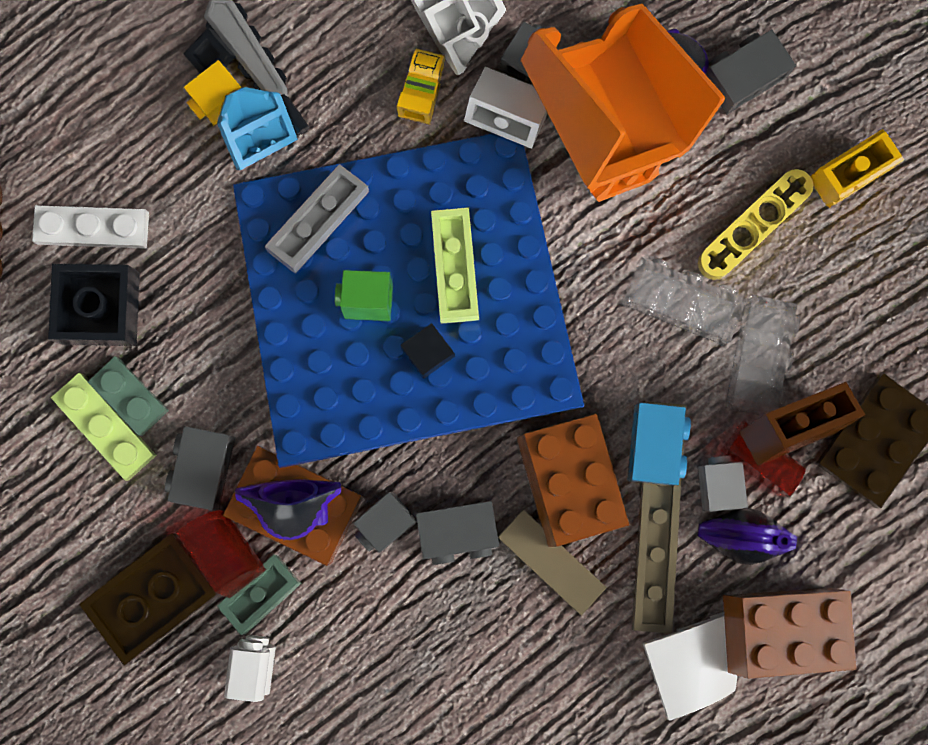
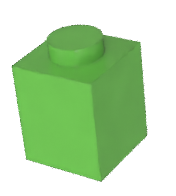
[335,270,393,321]

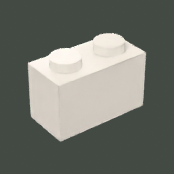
[464,67,547,149]

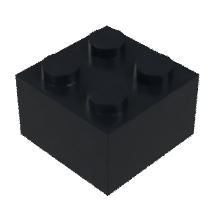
[48,264,140,346]

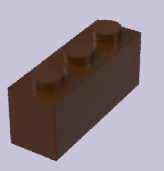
[740,382,865,466]

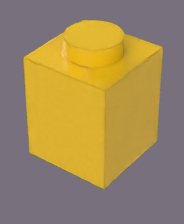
[184,60,242,126]

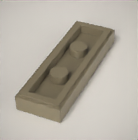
[498,510,607,616]

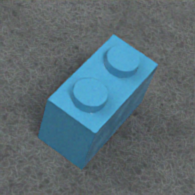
[627,403,691,486]

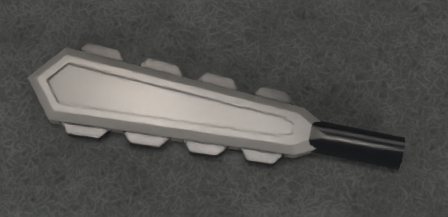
[204,0,310,136]

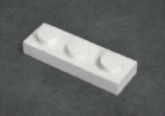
[32,205,149,249]

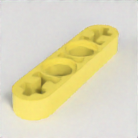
[698,169,814,280]

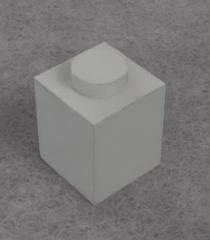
[698,456,748,512]

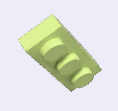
[431,207,479,324]
[51,373,157,481]

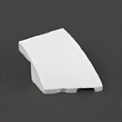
[411,0,506,75]
[643,612,737,721]

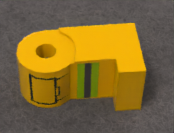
[397,48,445,125]

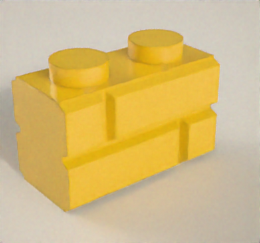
[810,129,903,208]

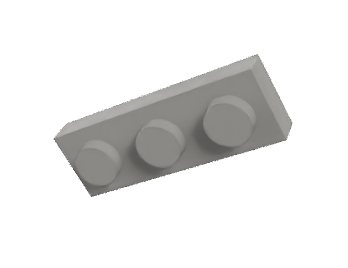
[265,164,369,274]

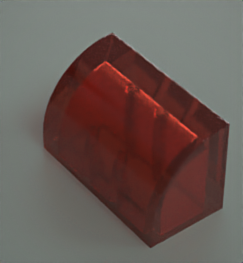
[720,421,806,497]
[176,510,266,598]

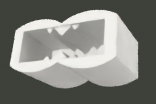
[224,635,276,702]

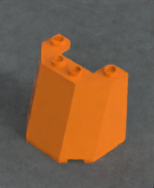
[520,3,725,202]

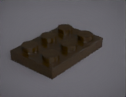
[815,373,928,508]
[79,533,219,666]

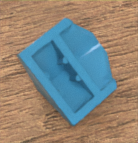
[217,87,298,170]

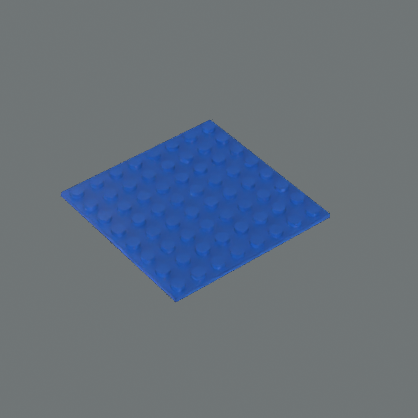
[233,133,584,468]

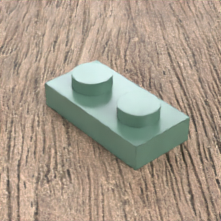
[88,356,169,436]
[217,554,302,635]

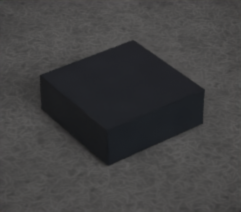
[183,28,236,74]
[400,323,455,379]

